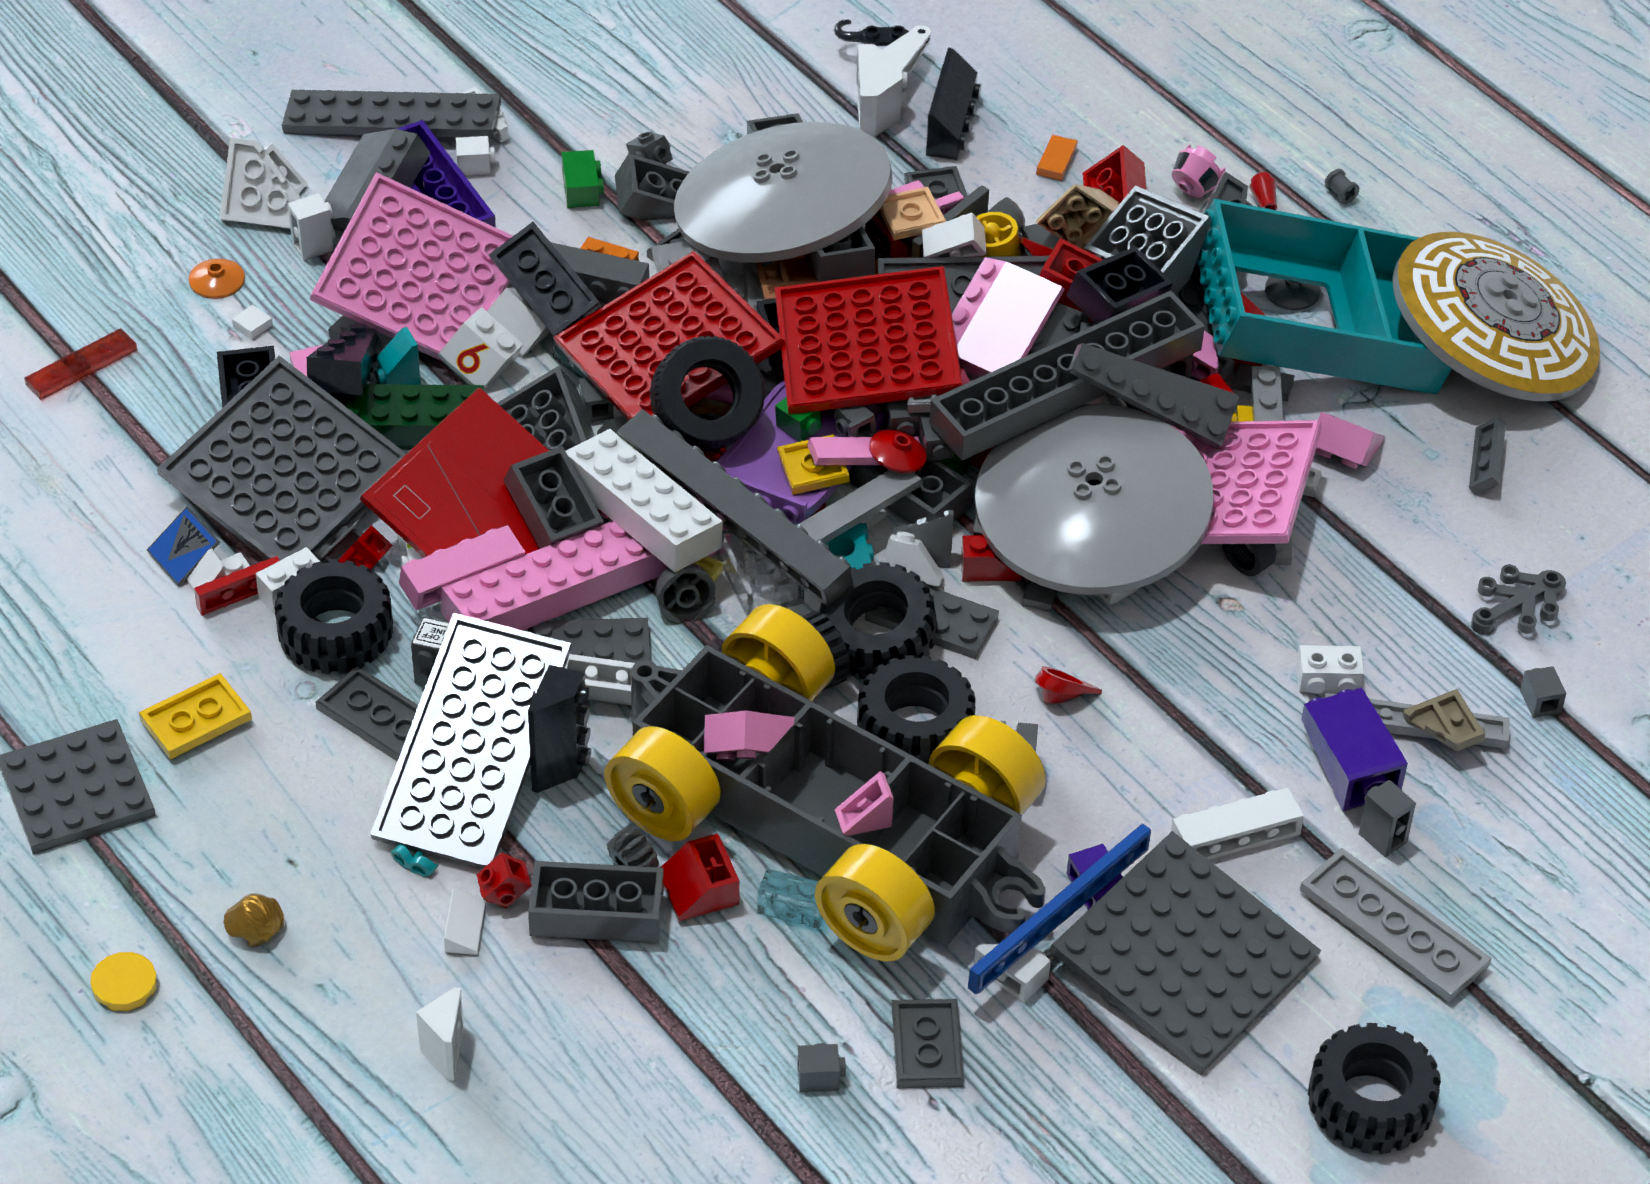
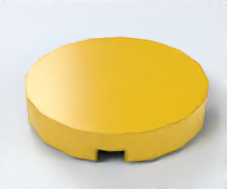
[90,952,157,1011]

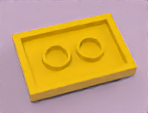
[139,673,252,760]

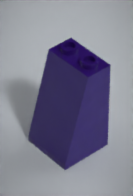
[1301,687,1408,812]

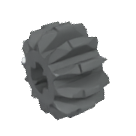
[607,826,659,867]

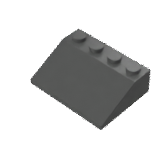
[324,129,430,232]
[1084,185,1212,295]
[498,366,595,451]

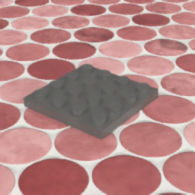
[0,719,156,854]

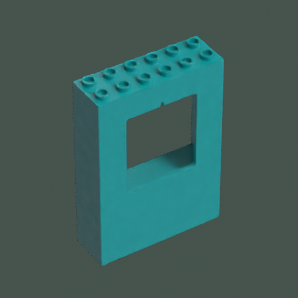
[1196,199,1452,395]

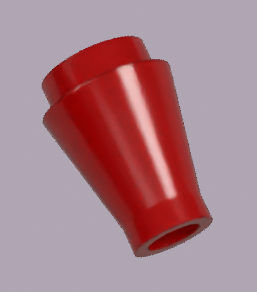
[1249,172,1277,210]

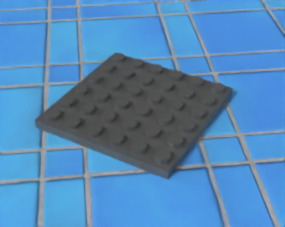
[157,355,406,560]
[1050,831,1321,1075]

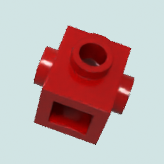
[476,852,532,908]

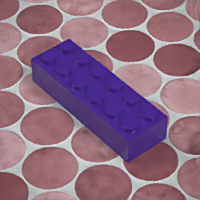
[397,120,496,228]

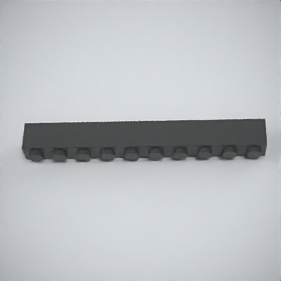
[617,409,853,607]

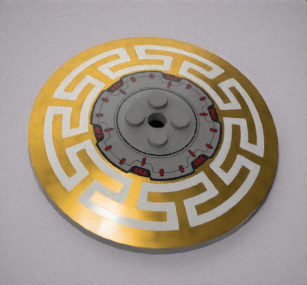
[1393,232,1600,401]

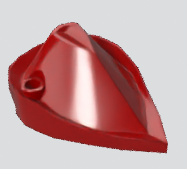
[1034,666,1102,704]

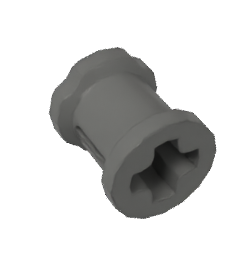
[1324,169,1360,204]

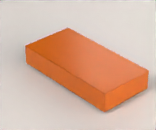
[1036,134,1078,181]

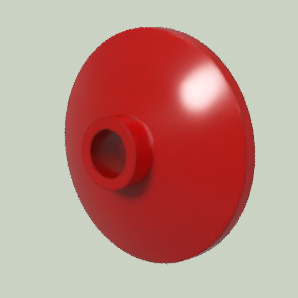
[869,430,926,473]

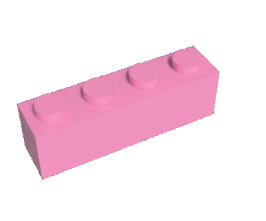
[399,525,525,611]

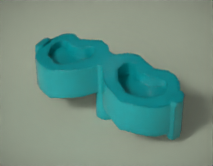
[391,844,439,877]

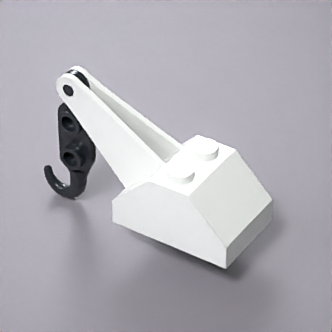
[834,19,931,137]

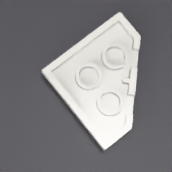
[219,137,302,229]

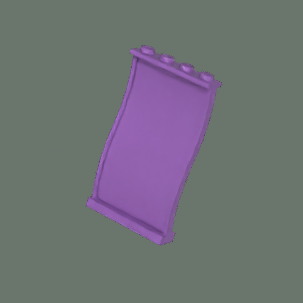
[717,379,886,525]

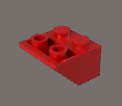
[660,833,740,921]

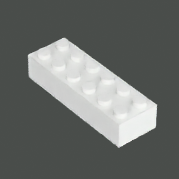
[566,429,723,572]

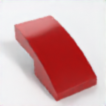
[338,525,393,569]

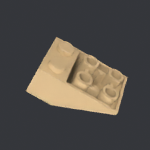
[1036,184,1119,251]

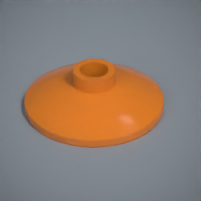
[189,258,245,299]

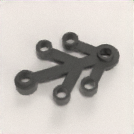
[1471,564,1566,635]

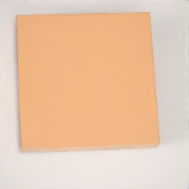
[879,187,946,240]

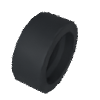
[1221,544,1277,576]

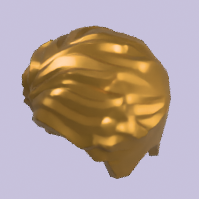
[223,893,285,947]

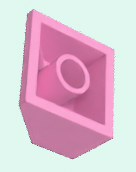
[1315,412,1385,469]
[704,711,795,761]

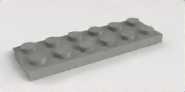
[1300,848,1492,1002]

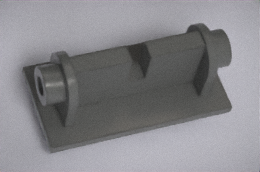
[315,520,364,564]

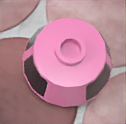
[1171,145,1225,198]

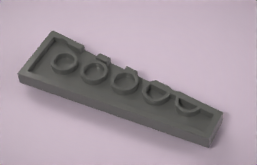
[1068,343,1239,449]

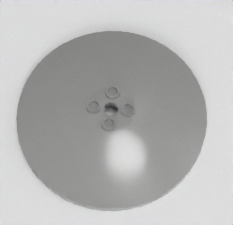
[674,122,893,262]
[975,404,1213,595]

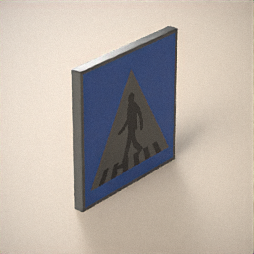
[147,506,221,586]

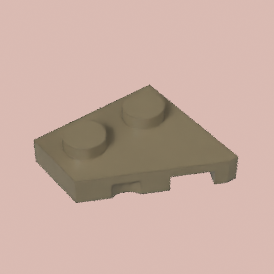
[1403,689,1485,751]

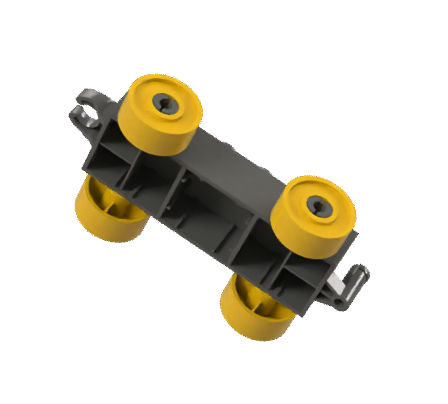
[604,604,1046,961]

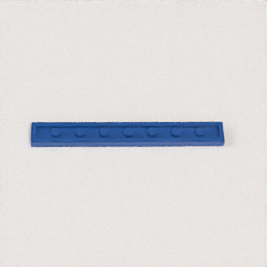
[968,823,1151,995]

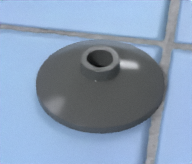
[1265,277,1320,310]

